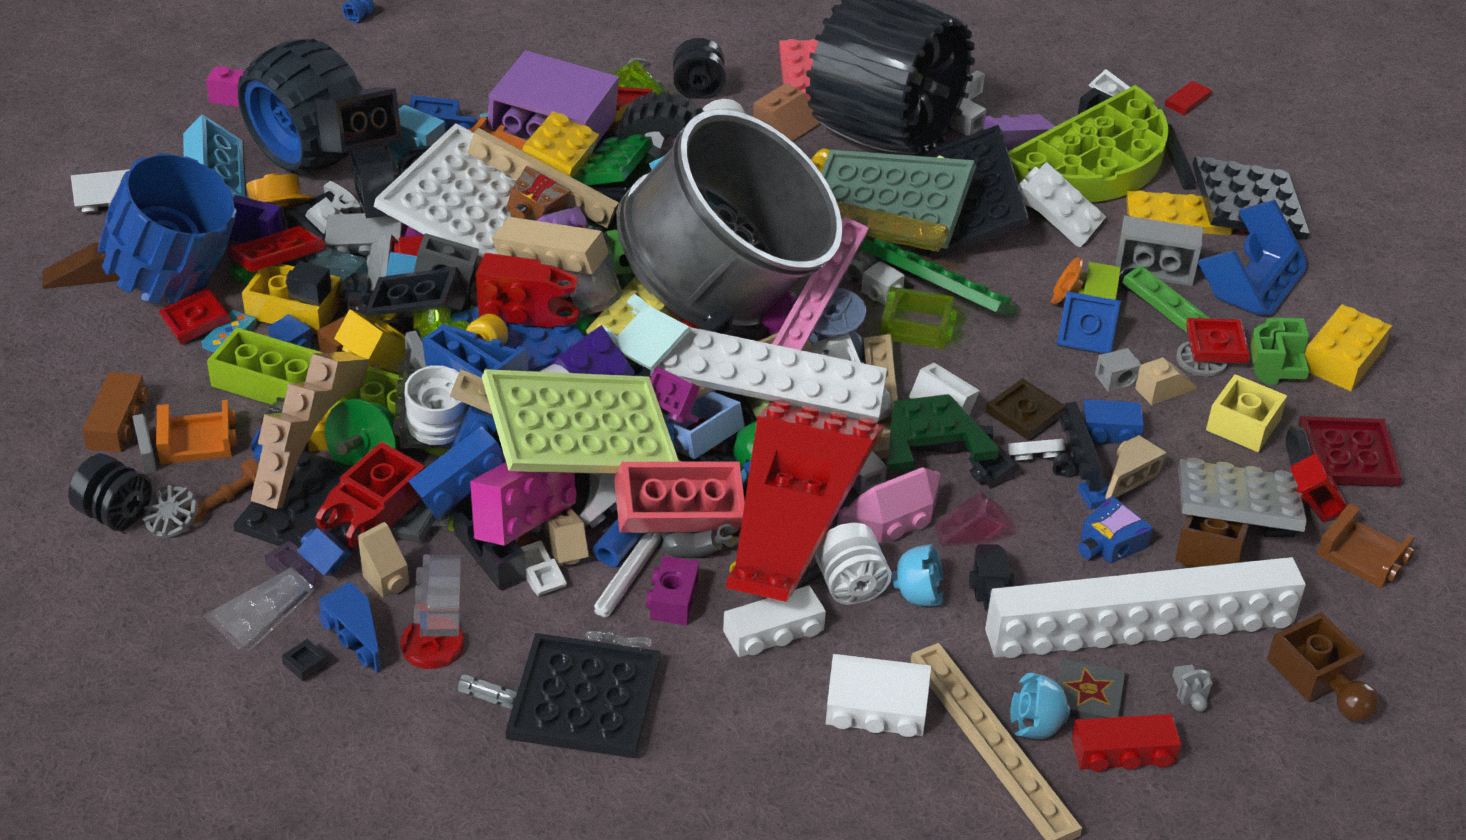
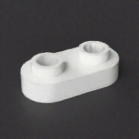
[1008,439,1066,461]

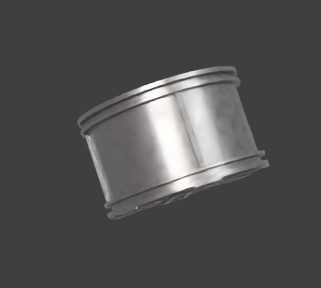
[616,109,842,336]

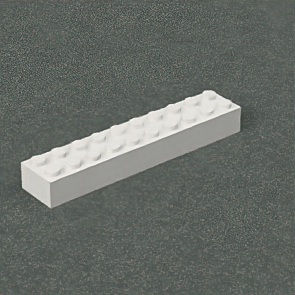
[985,557,1306,658]

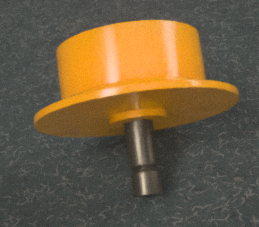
[246,173,313,231]

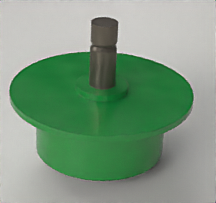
[325,399,401,467]

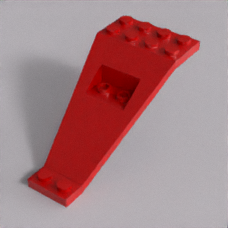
[726,400,884,602]

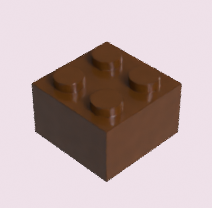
[1175,515,1250,568]

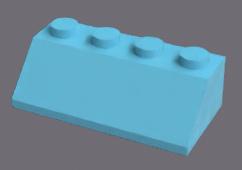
[183,114,245,197]

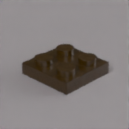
[985,378,1065,440]

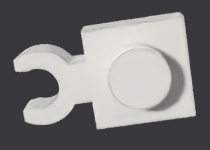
[305,191,354,234]

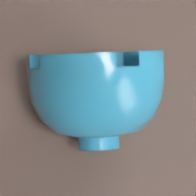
[892,544,944,607]
[1010,673,1070,739]

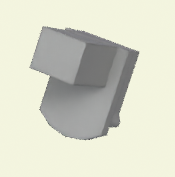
[1172,665,1213,712]

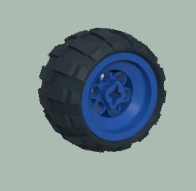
[238,39,363,174]

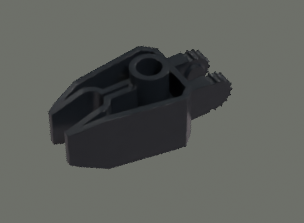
[969,544,1014,613]

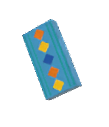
[201,310,257,352]

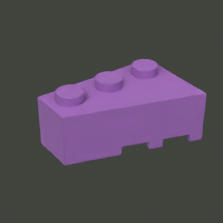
[983,114,1055,151]

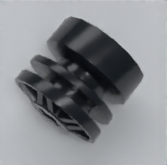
[68,453,152,532]

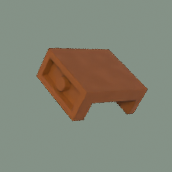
[1316,503,1415,588]

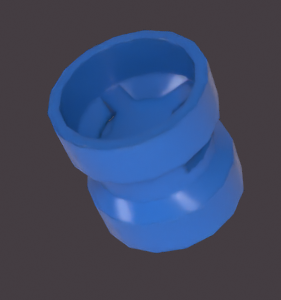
[342,0,375,23]

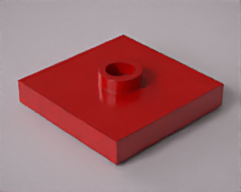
[159,288,231,345]
[1186,318,1250,363]

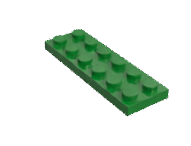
[860,238,1019,316]

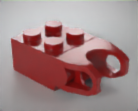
[476,253,579,327]
[315,441,425,548]

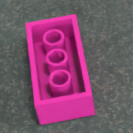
[470,462,577,546]

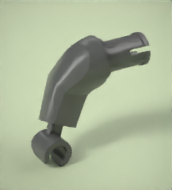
[660,524,737,558]

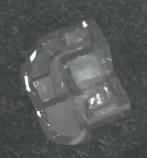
[566,247,623,318]

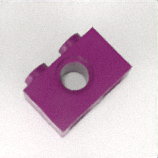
[645,556,700,626]

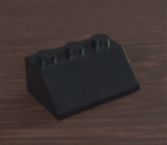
[365,267,468,320]

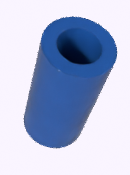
[593,518,645,567]

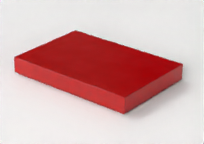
[227,226,325,272]

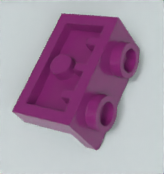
[650,366,700,424]

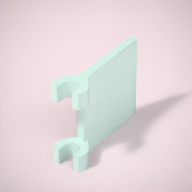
[603,294,690,371]

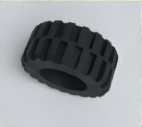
[615,91,704,159]

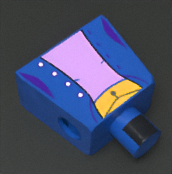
[1078,496,1153,564]

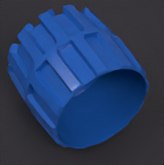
[98,153,237,304]

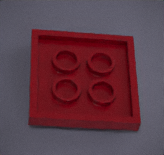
[1298,416,1402,486]

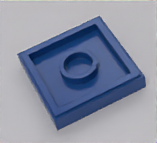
[1057,291,1121,354]

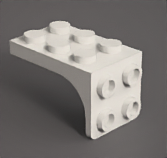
[1018,162,1106,247]

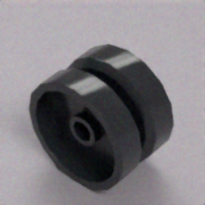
[673,38,726,99]

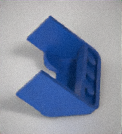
[1198,200,1307,317]

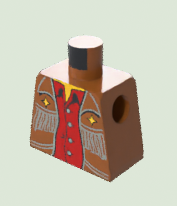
[507,166,571,221]

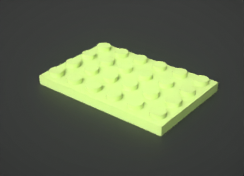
[482,369,679,473]

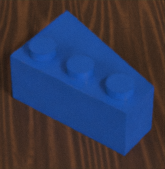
[422,324,529,378]

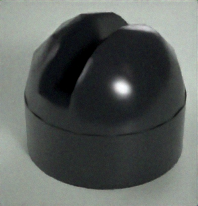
[1052,453,1076,478]

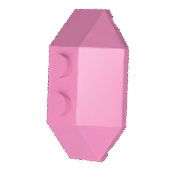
[837,467,941,543]

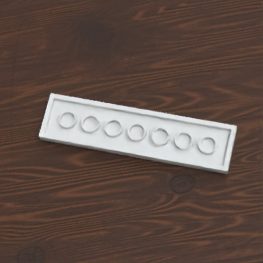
[650,327,887,422]

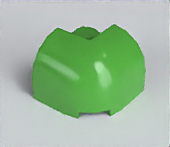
[1251,318,1309,385]

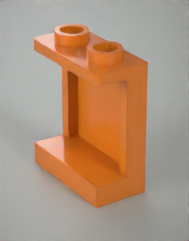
[156,400,237,464]

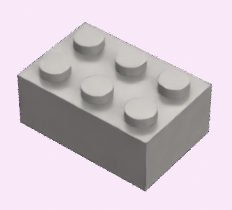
[1115,215,1203,286]

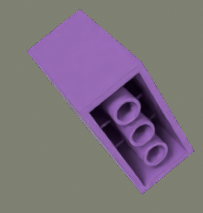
[487,50,619,148]

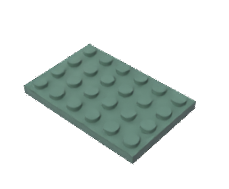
[821,150,976,249]

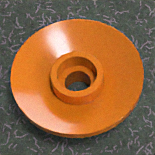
[1050,257,1083,305]

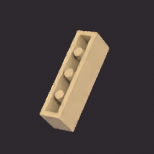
[492,217,609,275]

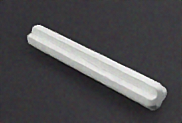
[594,532,661,618]

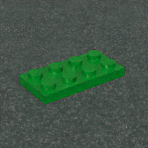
[572,134,653,186]

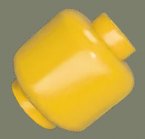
[466,314,508,346]

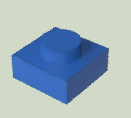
[1077,477,1118,510]

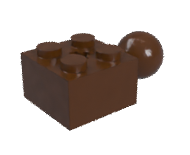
[1267,612,1380,722]

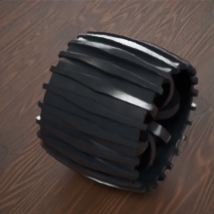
[806,0,975,155]

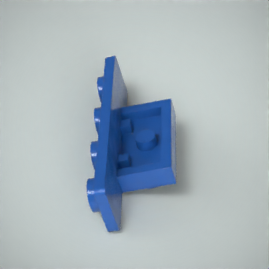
[409,95,477,131]

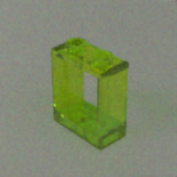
[880,286,958,349]

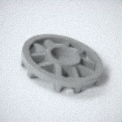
[1176,341,1228,378]
[142,485,198,538]

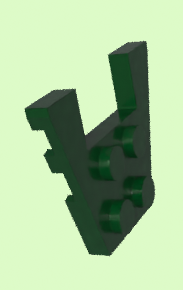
[887,394,999,472]

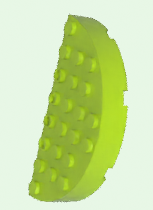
[1008,85,1168,202]

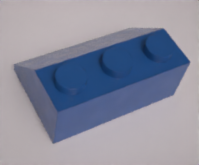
[409,426,506,523]

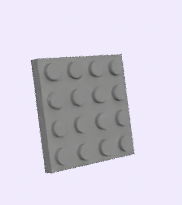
[1178,458,1306,532]

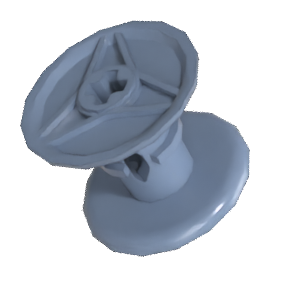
[809,288,866,361]

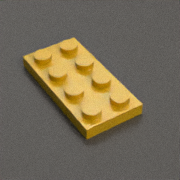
[1126,191,1232,235]

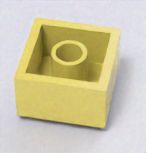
[1206,374,1287,452]

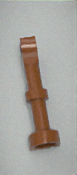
[183,458,258,525]

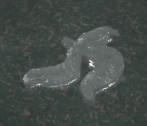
[585,631,652,648]

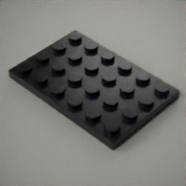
[917,124,1030,260]

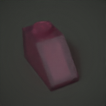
[934,491,1008,547]

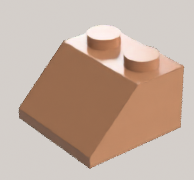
[753,83,821,142]

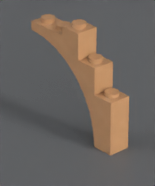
[250,352,369,509]

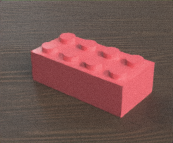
[614,462,745,533]

